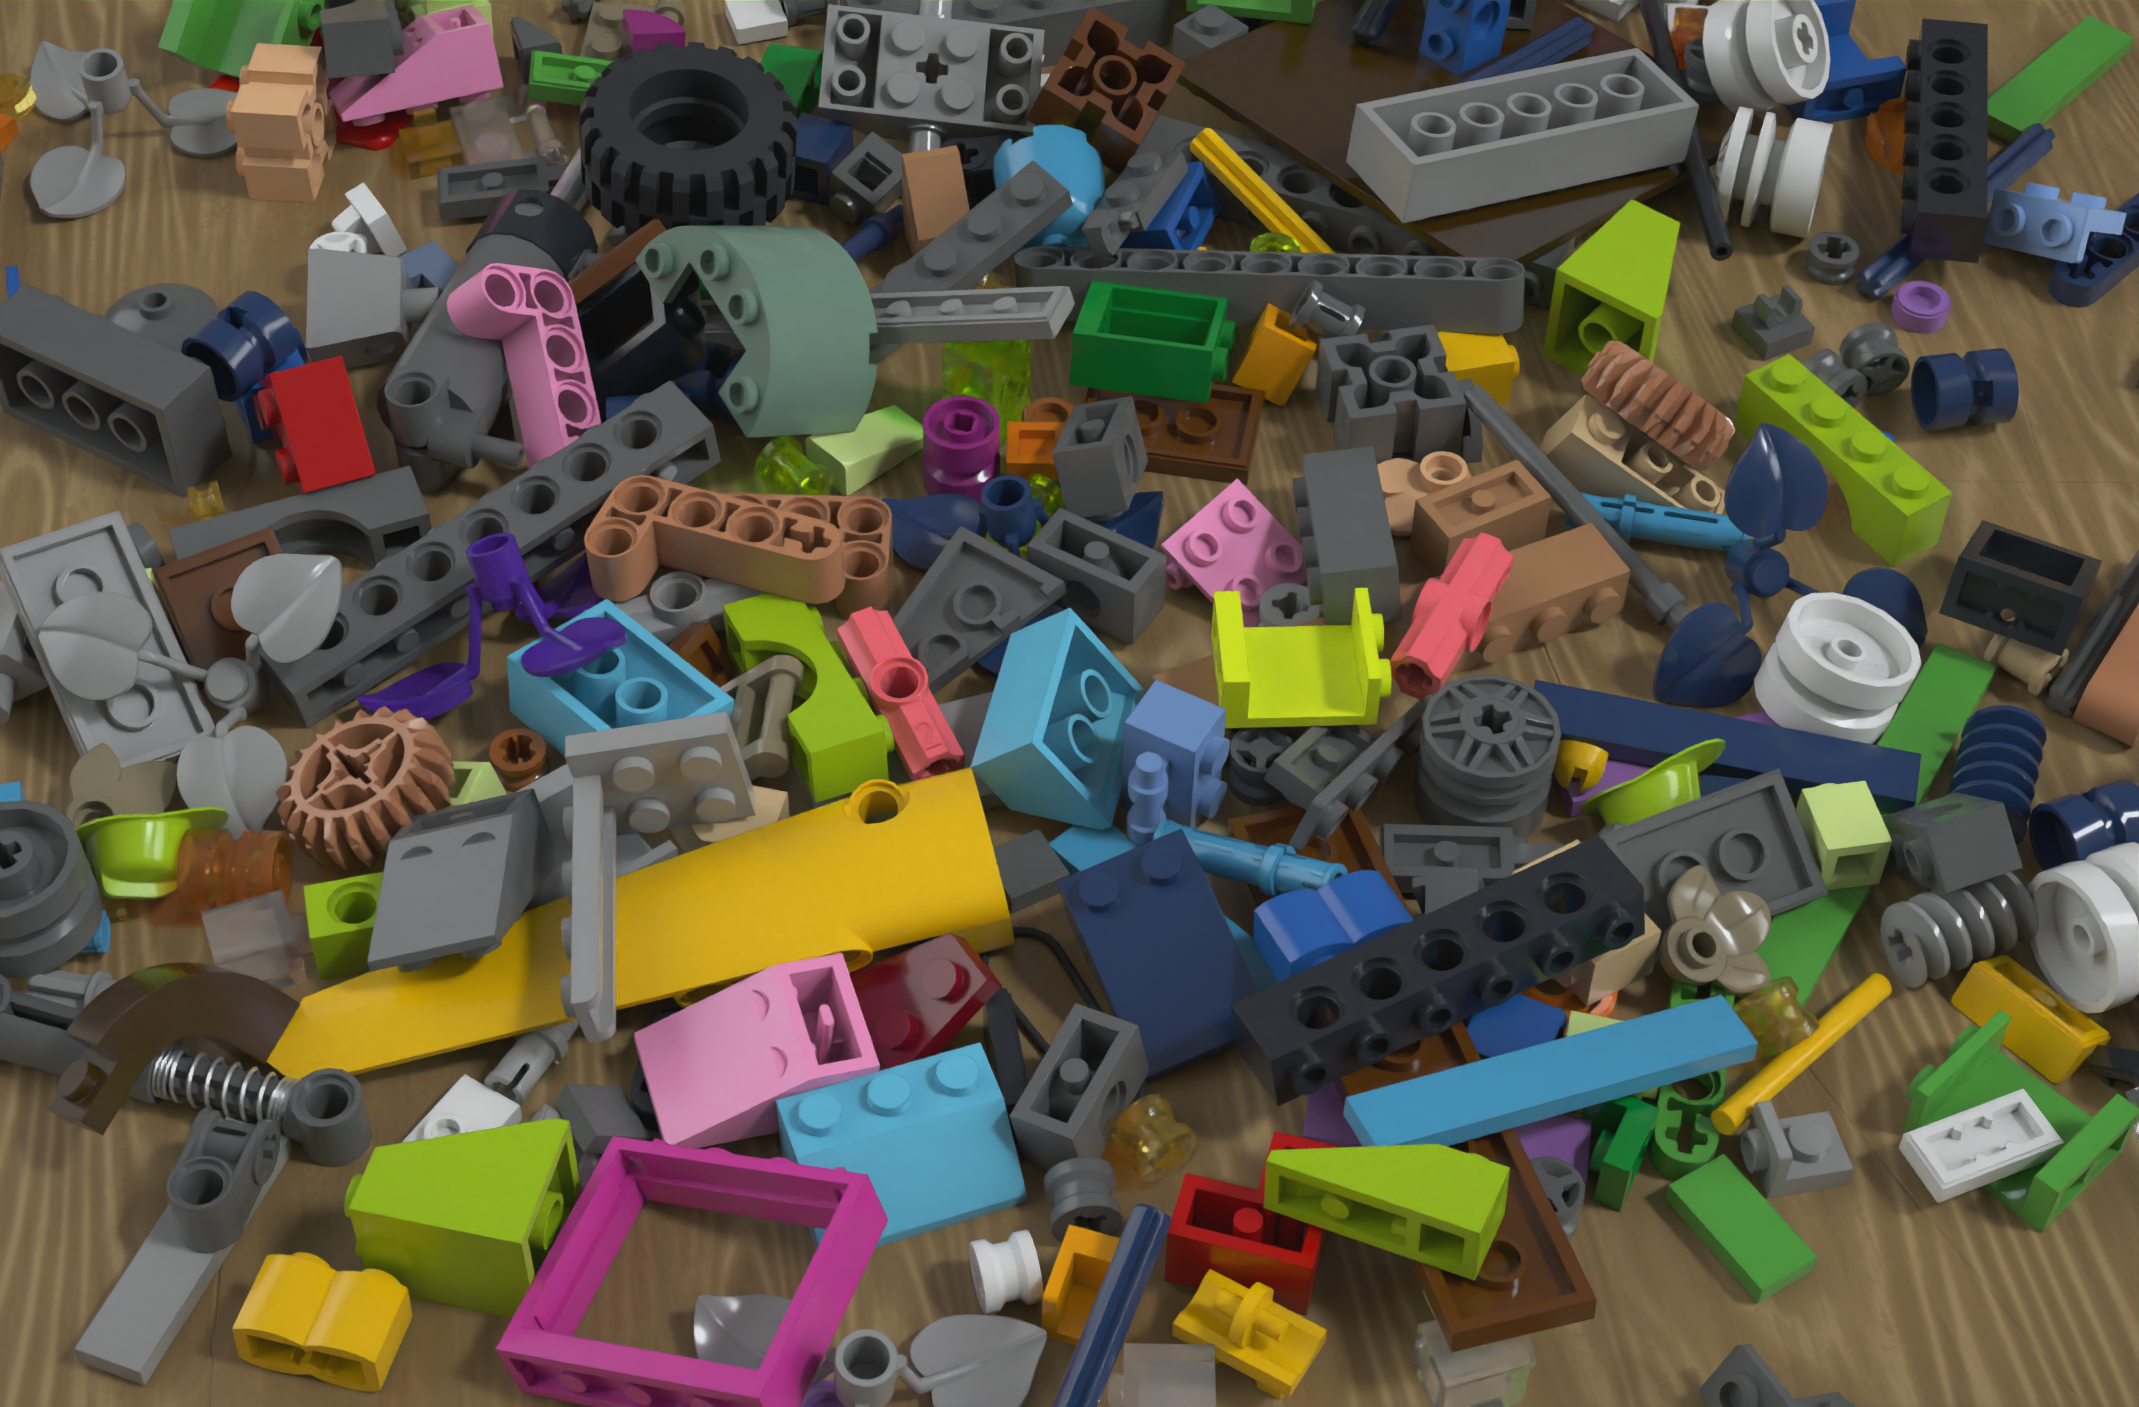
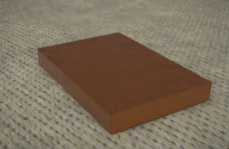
[1084,384,1265,485]

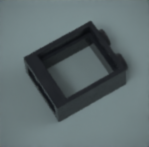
[577,262,707,423]
[1939,520,2102,656]

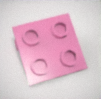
[1160,478,1307,627]

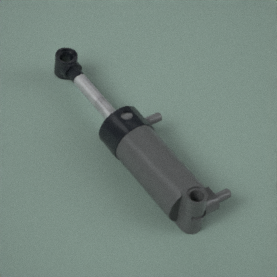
[377,58,625,495]

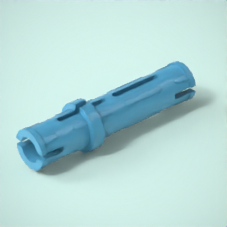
[1564,493,1749,553]
[1153,820,1348,897]

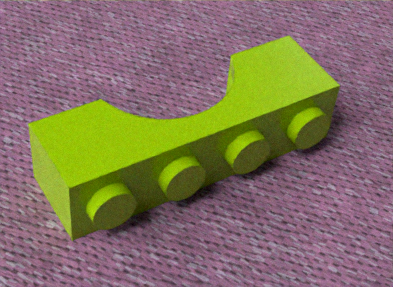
[1734,354,1953,567]
[722,593,894,803]

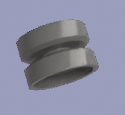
[0,800,104,978]

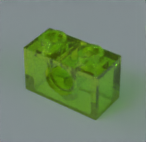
[942,340,1031,451]

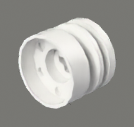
[1713,106,1833,239]

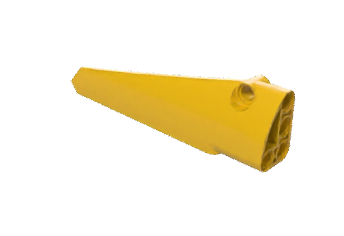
[266,767,1015,1079]

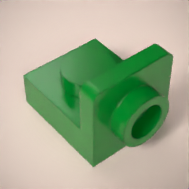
[1581,1094,1659,1212]

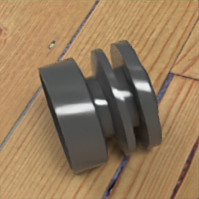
[1412,675,1561,838]

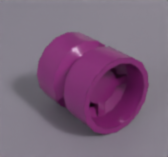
[923,396,1000,505]

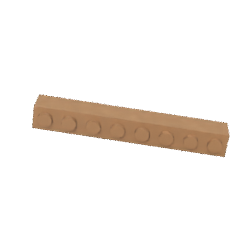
[1152,523,1631,755]

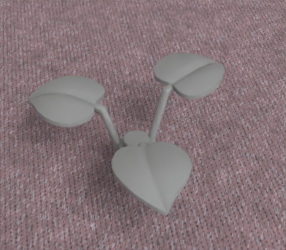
[30,41,238,219]
[38,554,343,845]
[694,1294,1047,1407]

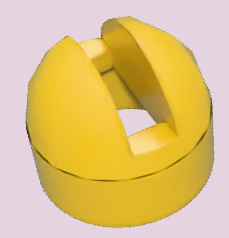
[1553,740,1609,793]

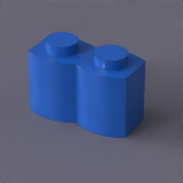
[1253,870,1413,982]

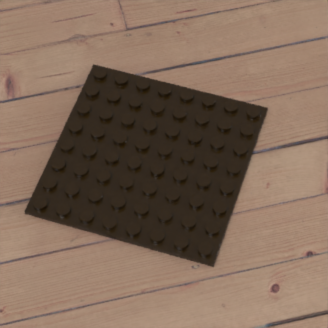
[1176,0,1764,265]

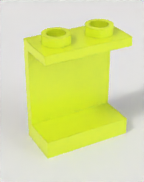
[1211,588,1391,728]

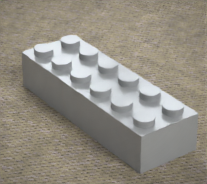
[1346,48,1699,223]

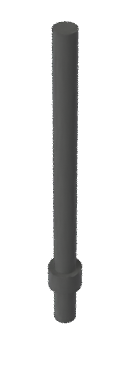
[1463,384,1690,631]

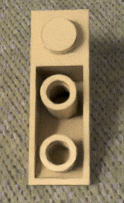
[1540,394,1725,515]

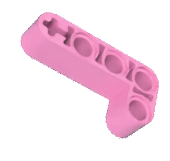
[447,263,602,469]

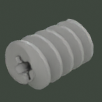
[1880,872,2039,988]

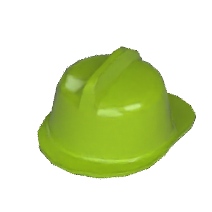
[1580,738,1726,831]
[75,806,229,900]

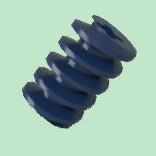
[1948,705,2047,846]

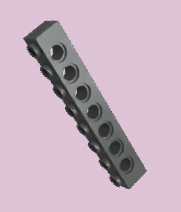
[1135,115,1575,310]
[258,380,721,729]

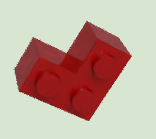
[252,355,376,495]
[1164,1131,1339,1316]

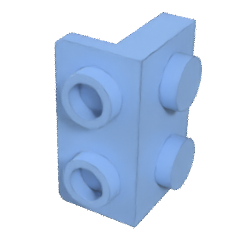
[1984,182,2127,264]

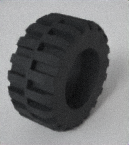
[580,42,798,236]

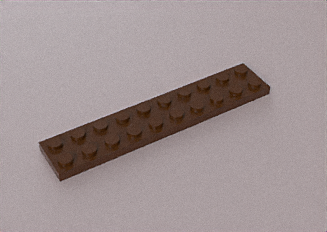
[1228,805,1597,1353]

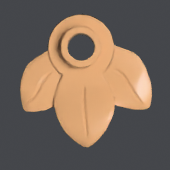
[1377,451,1472,537]

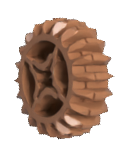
[1581,341,1735,470]
[276,706,457,871]

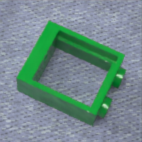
[1069,281,1236,403]

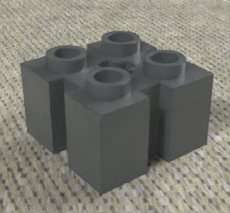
[1316,324,1467,464]

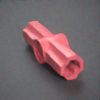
[1390,532,1514,700]
[837,606,966,781]

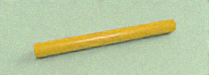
[1711,973,1892,1135]

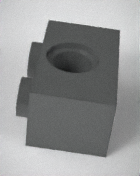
[1052,396,1148,521]
[1027,508,1167,645]
[1883,792,2023,893]
[1010,1003,1150,1170]

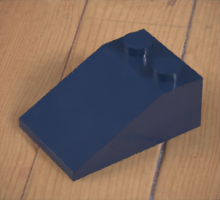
[1057,828,1257,1084]

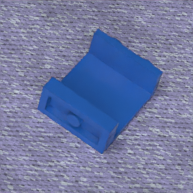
[1784,0,1907,123]

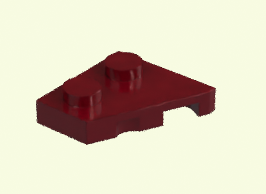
[849,933,1002,1069]

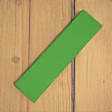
[1988,15,2134,143]

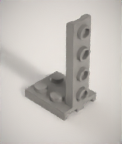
[560,711,756,1043]

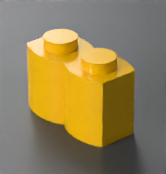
[232,1252,413,1392]

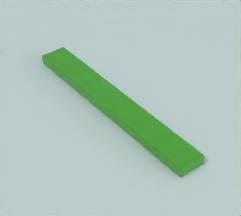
[1735,642,1997,1025]

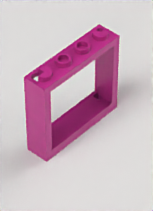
[495,1136,888,1407]

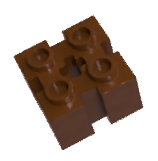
[1026,6,1186,175]

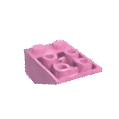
[329,5,503,126]
[634,953,880,1148]

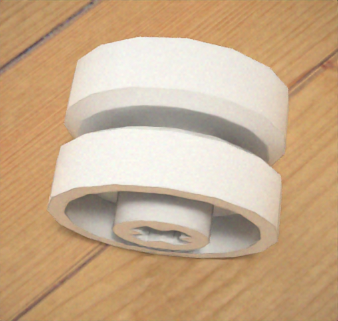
[1703,0,1830,114]
[1754,592,1921,745]
[2027,842,2139,1013]

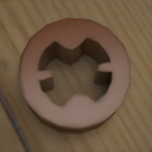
[489,728,550,792]

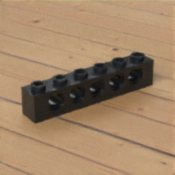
[1900,19,1988,263]
[1231,835,1645,1107]

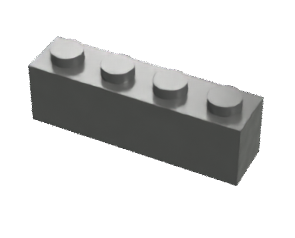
[1292,446,1402,625]

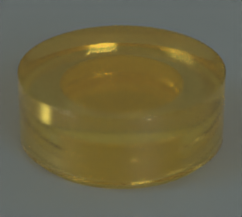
[0,73,37,120]

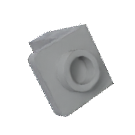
[1740,1100,1853,1198]

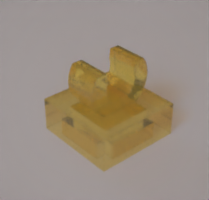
[398,107,464,180]

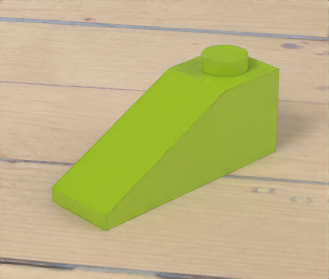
[1264,1144,1510,1281]

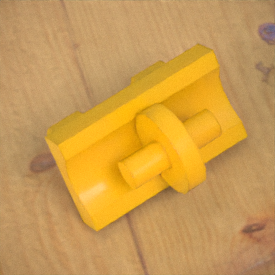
[1172,1269,1327,1399]

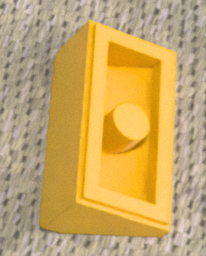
[1951,954,2112,1084]

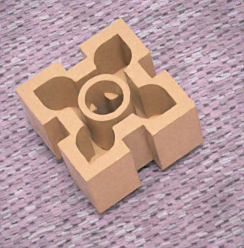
[226,43,337,203]

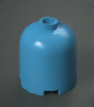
[994,125,1105,255]

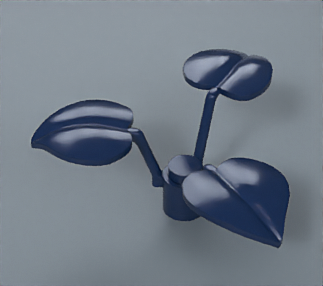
[1653,423,1928,708]
[882,475,1164,678]

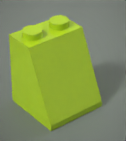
[1543,199,1680,376]
[344,1118,582,1318]

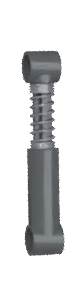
[0,974,372,1167]

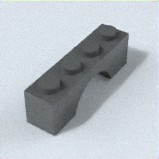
[319,0,404,78]
[168,465,432,568]

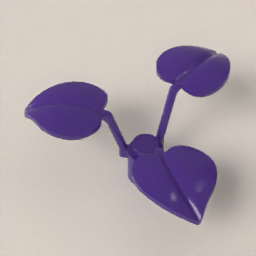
[356,533,628,720]

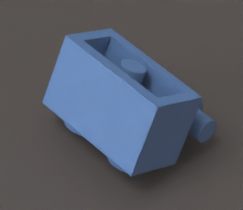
[1121,680,1230,846]

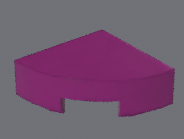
[622,9,686,52]

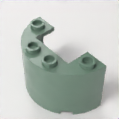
[635,226,878,438]

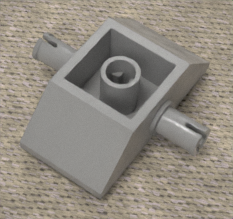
[818,0,1045,153]

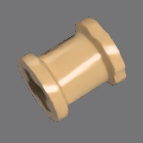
[1983,617,2069,697]

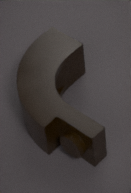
[48,962,300,1135]

